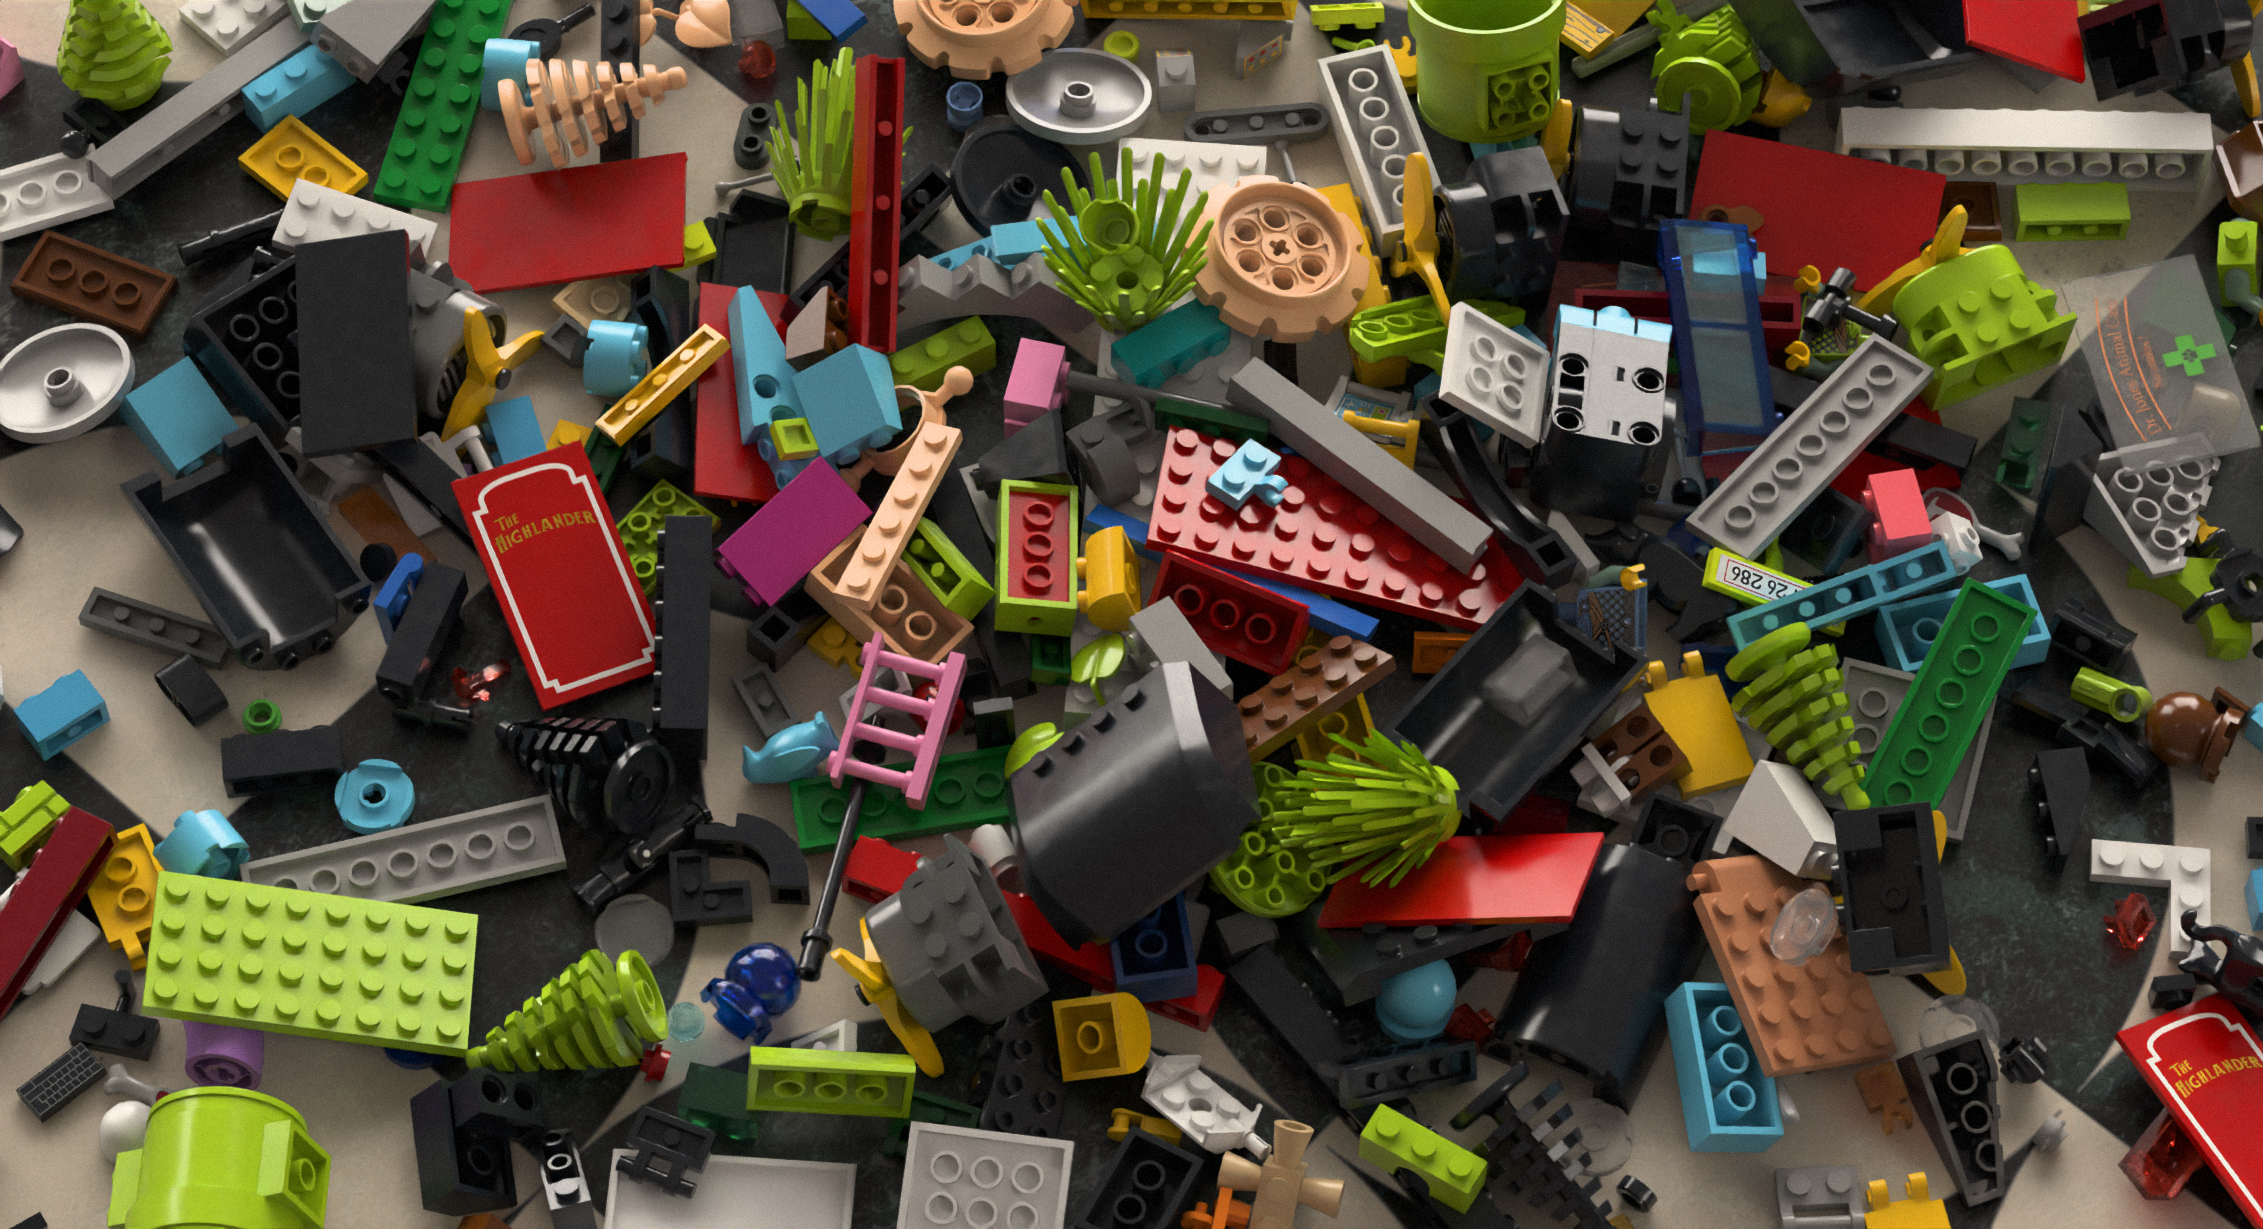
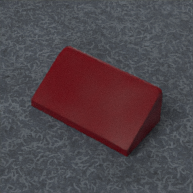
[1496,794,1571,835]

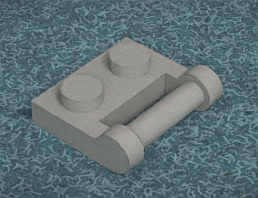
[1773,1165,1865,1229]

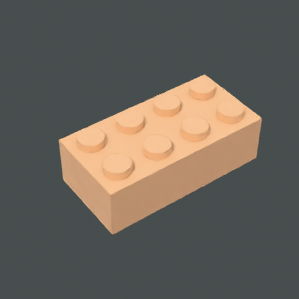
[804,523,974,691]

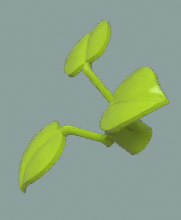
[1004,632,1126,782]

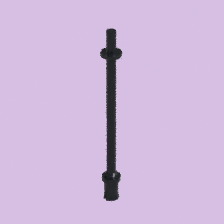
[795,715,887,982]

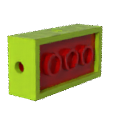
[994,479,1078,637]

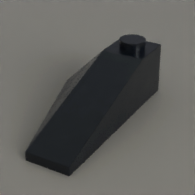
[1896,1028,2005,1208]

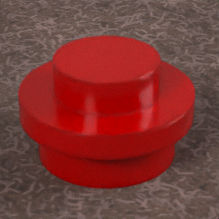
[639,1043,671,1083]

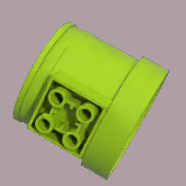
[1407,0,1567,144]
[107,1086,332,1229]

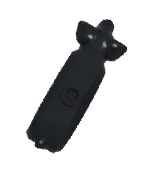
[1584,520,1746,660]

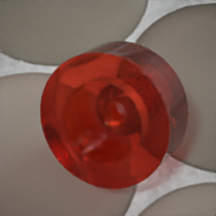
[738,40,776,79]

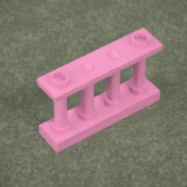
[826,631,967,811]

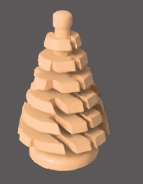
[498,59,687,171]

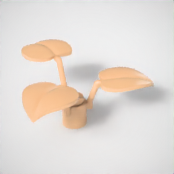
[640,0,733,48]

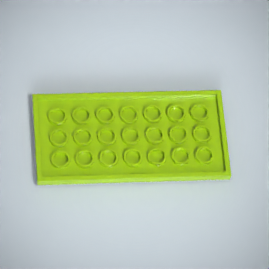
[141,870,478,1058]

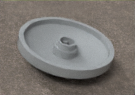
[1005,48,1152,145]
[0,323,135,443]

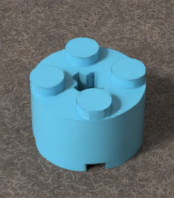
[481,38,541,112]
[583,320,648,398]
[153,809,250,881]

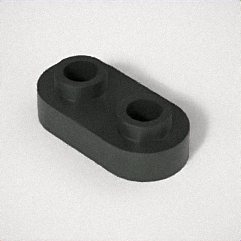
[733,103,778,170]

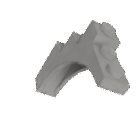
[897,252,1096,334]

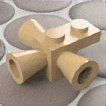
[1217,1120,1346,1229]

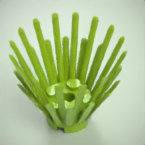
[1036,147,1214,336]

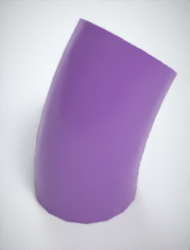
[182,1020,265,1091]

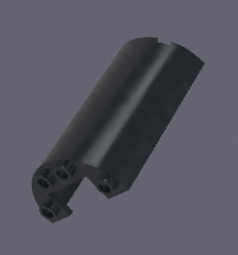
[120,422,372,671]
[1380,578,1650,836]
[1480,842,1709,1116]

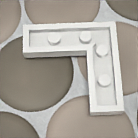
[2089,839,2211,959]

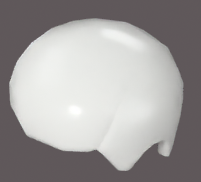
[99,1101,151,1164]

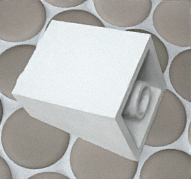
[1722,760,1839,881]

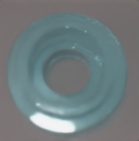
[667,1002,705,1042]

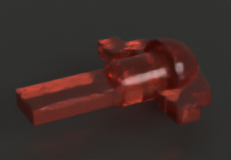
[450,659,512,702]

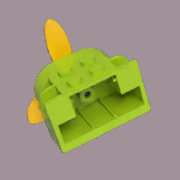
[1855,204,2078,412]

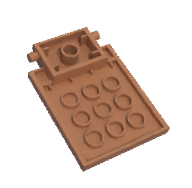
[1686,854,1898,1078]

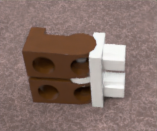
[1569,702,1693,818]

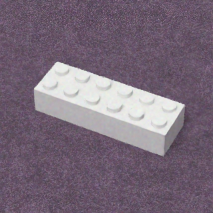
[1316,44,1442,259]

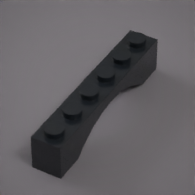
[631,265,691,483]
[1412,389,1578,591]
[746,495,930,673]

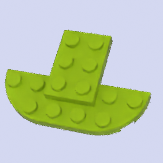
[1349,294,1526,376]

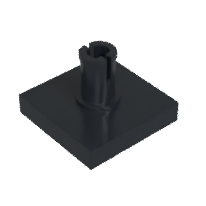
[1778,485,1875,579]

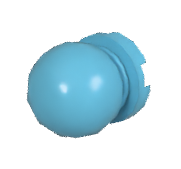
[1375,959,1457,1043]

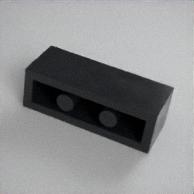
[221,725,345,799]

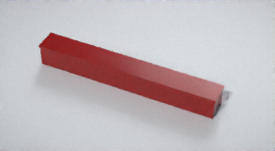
[847,54,905,355]

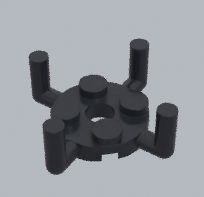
[2182,528,2263,659]

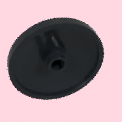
[950,124,1092,238]

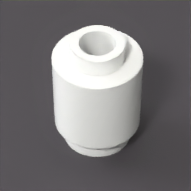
[968,824,1021,884]

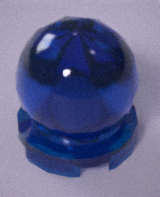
[700,942,802,1045]

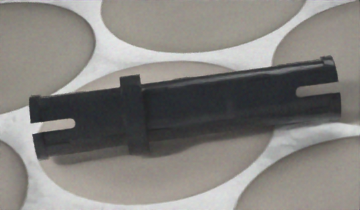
[177,207,284,267]

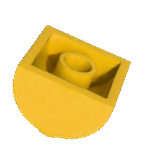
[1076,525,1142,632]
[1052,992,1151,1082]

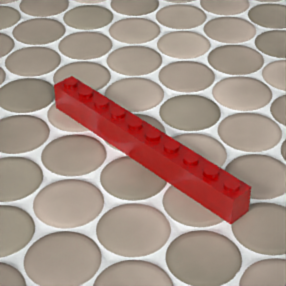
[841,835,1226,1033]

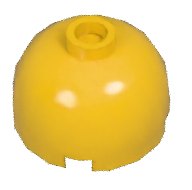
[1748,59,1812,128]

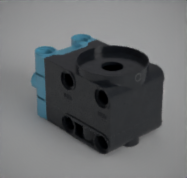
[1529,304,1676,522]

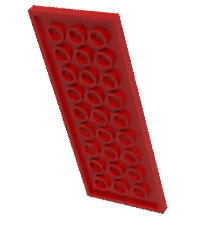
[1144,425,1538,632]

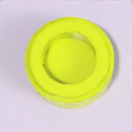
[1104,30,1140,64]

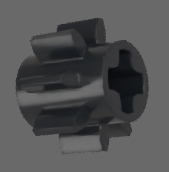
[1998,1035,2049,1084]

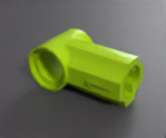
[2070,666,2153,722]

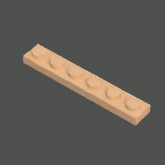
[833,421,963,611]

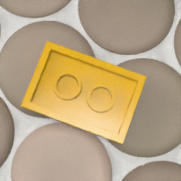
[238,113,369,204]

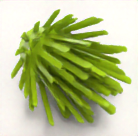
[765,47,914,242]
[1271,728,1462,888]

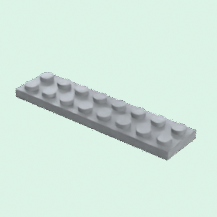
[1685,333,1935,561]
[239,794,567,905]

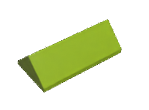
[746,1046,916,1118]

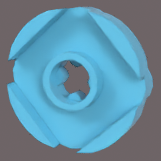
[335,759,415,835]

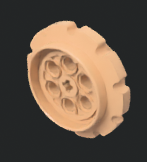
[893,0,1079,80]
[1180,175,1370,343]

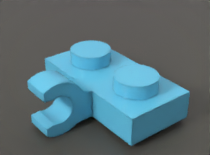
[1205,438,1288,510]

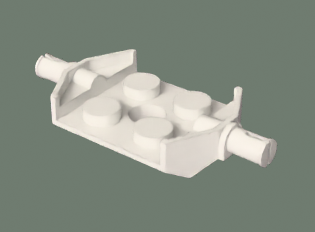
[1141,1050,1272,1160]

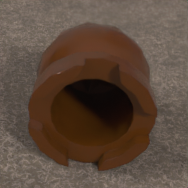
[2144,691,2244,784]

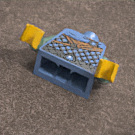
[1558,564,1647,684]

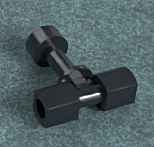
[1802,267,1900,342]

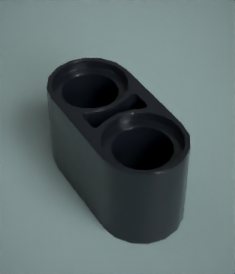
[154,652,229,728]

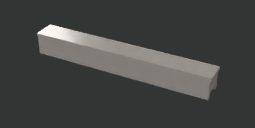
[85,14,313,200]
[1225,356,1493,575]

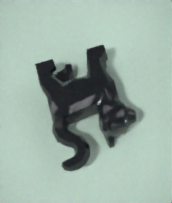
[2178,909,2263,1023]

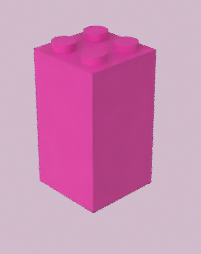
[712,455,873,610]

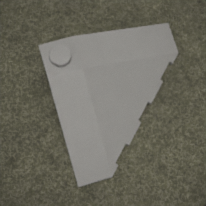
[2082,433,2221,579]

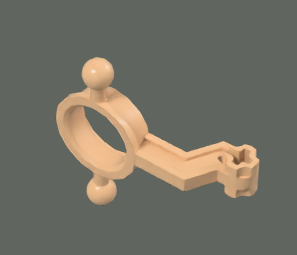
[839,335,974,494]

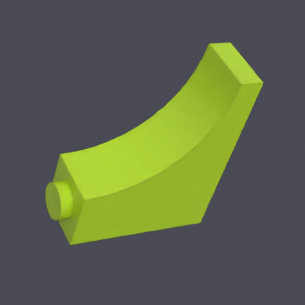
[2126,557,2253,661]

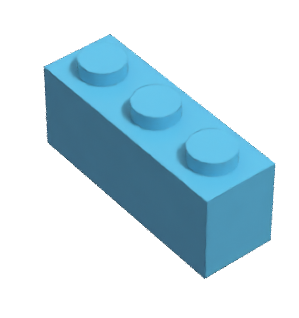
[241,43,357,135]

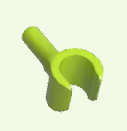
[1332,36,1376,52]

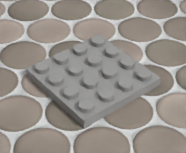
[1812,657,1998,845]

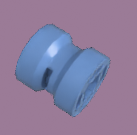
[946,81,984,133]

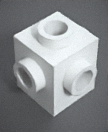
[1930,511,1983,576]

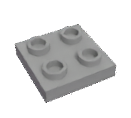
[285,427,385,503]

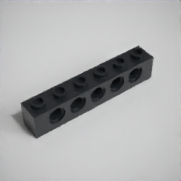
[779,162,953,326]

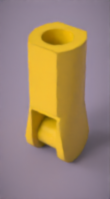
[1107,1108,1183,1148]

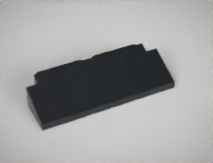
[690,188,796,337]

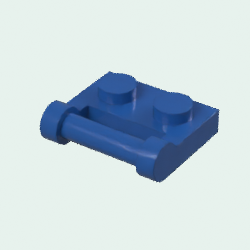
[373,552,425,646]

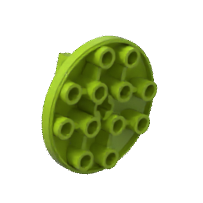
[1208,761,1335,918]

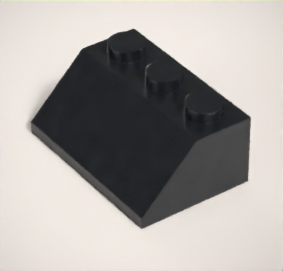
[410,1079,518,1217]

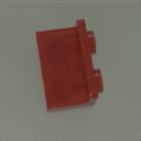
[2118,1108,2206,1201]

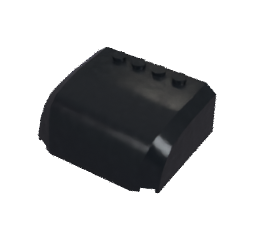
[1727,0,1987,100]
[1006,661,1262,952]

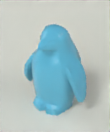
[742,711,840,784]

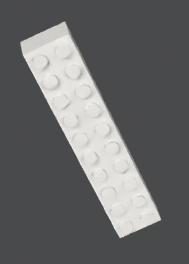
[1833,106,2214,192]

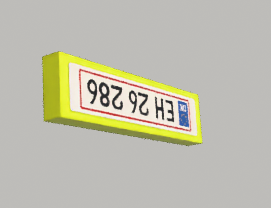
[1702,547,1846,638]

